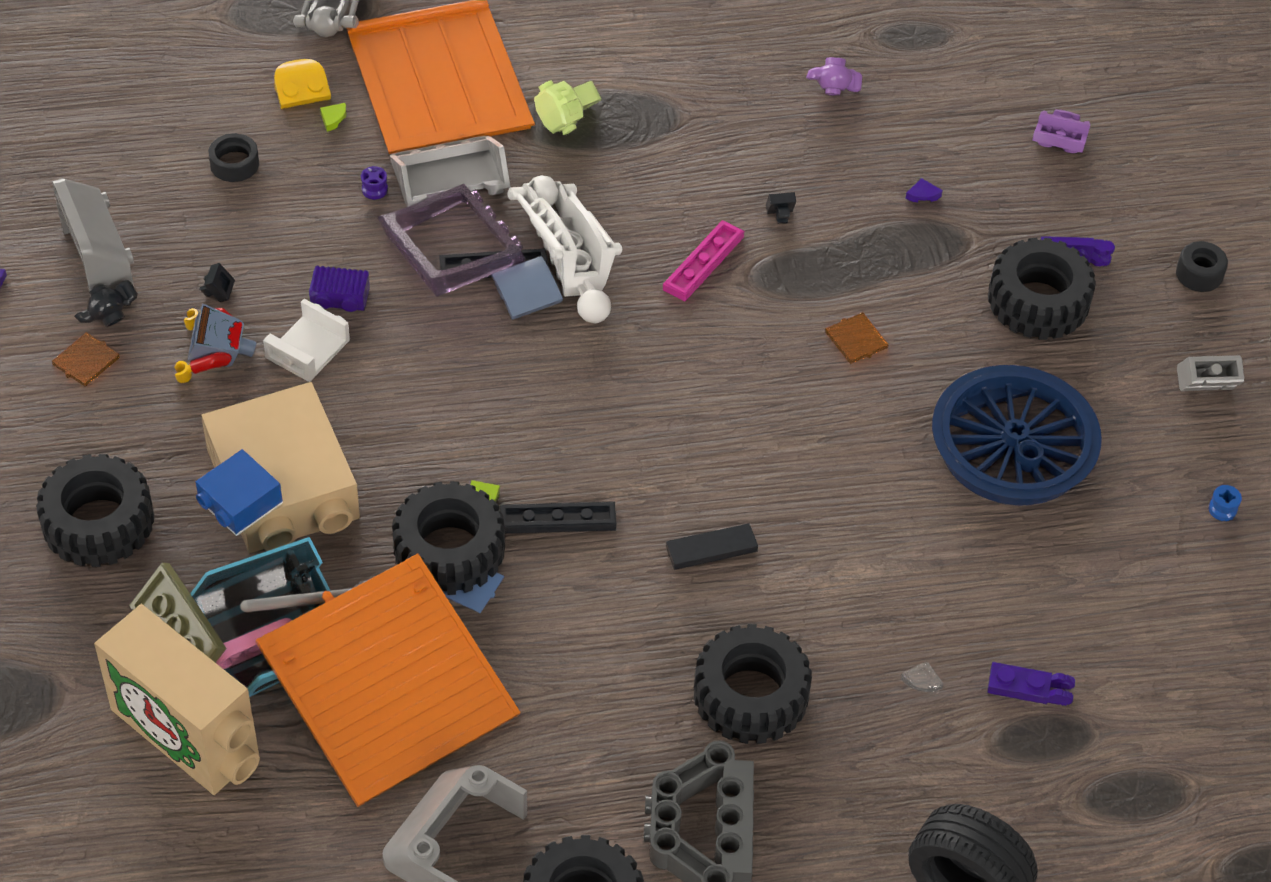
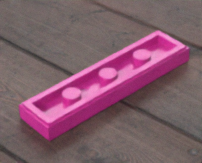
[663,220,744,302]

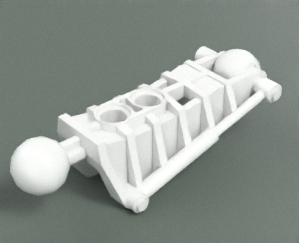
[508,175,622,324]

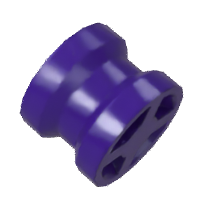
[361,166,388,200]

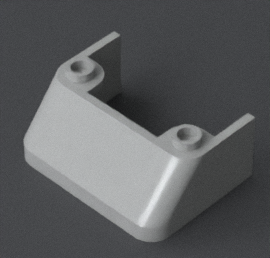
[52,178,134,297]
[383,765,527,882]

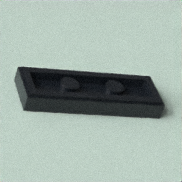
[666,523,758,570]

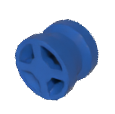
[1208,485,1242,521]

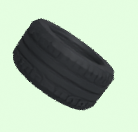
[908,804,1038,882]

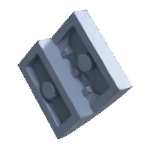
[491,256,563,320]

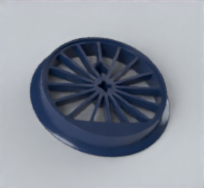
[932,365,1102,506]

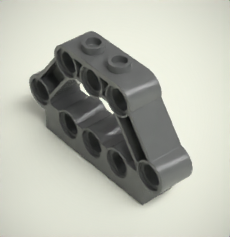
[644,740,754,882]

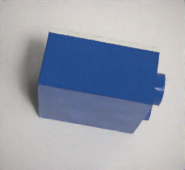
[195,449,283,536]

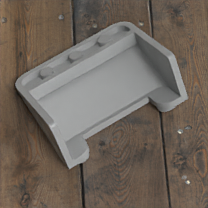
[390,136,511,210]

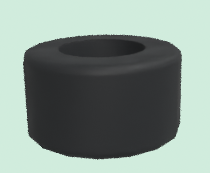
[1176,241,1228,292]

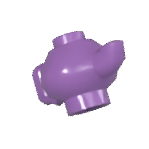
[806,57,862,96]

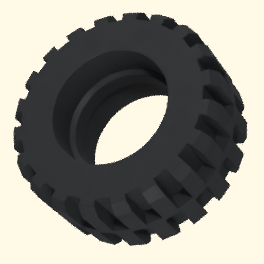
[988,237,1096,340]
[36,454,154,567]
[392,481,505,595]
[694,624,812,744]
[523,835,644,882]

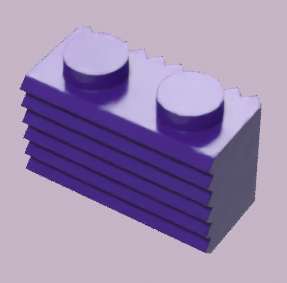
[309,265,370,312]

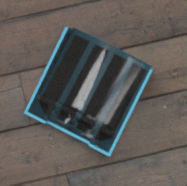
[190,537,330,697]

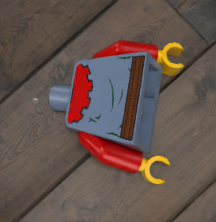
[174,304,256,383]

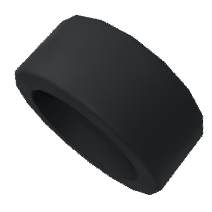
[208,133,259,182]

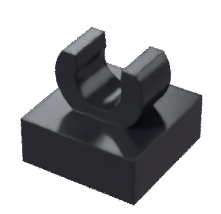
[766,192,796,224]
[199,263,235,302]

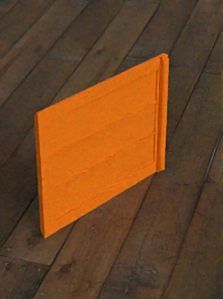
[346,0,535,154]

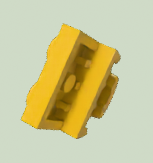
[274,59,331,109]

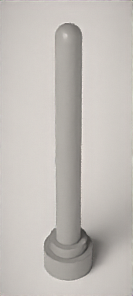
[240,580,368,612]

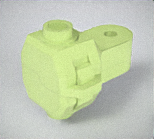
[534,80,602,135]

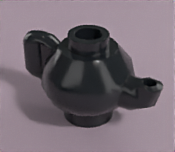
[74,280,138,327]

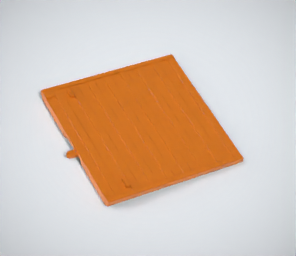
[255,554,521,807]

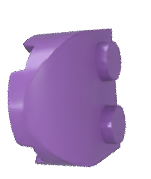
[1032,109,1090,153]

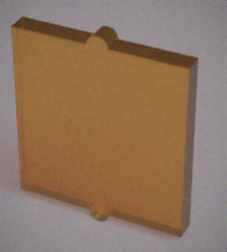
[825,312,889,364]
[52,332,120,387]

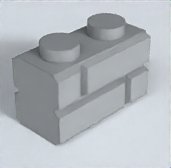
[1177,355,1244,391]

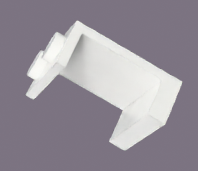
[263,299,350,382]

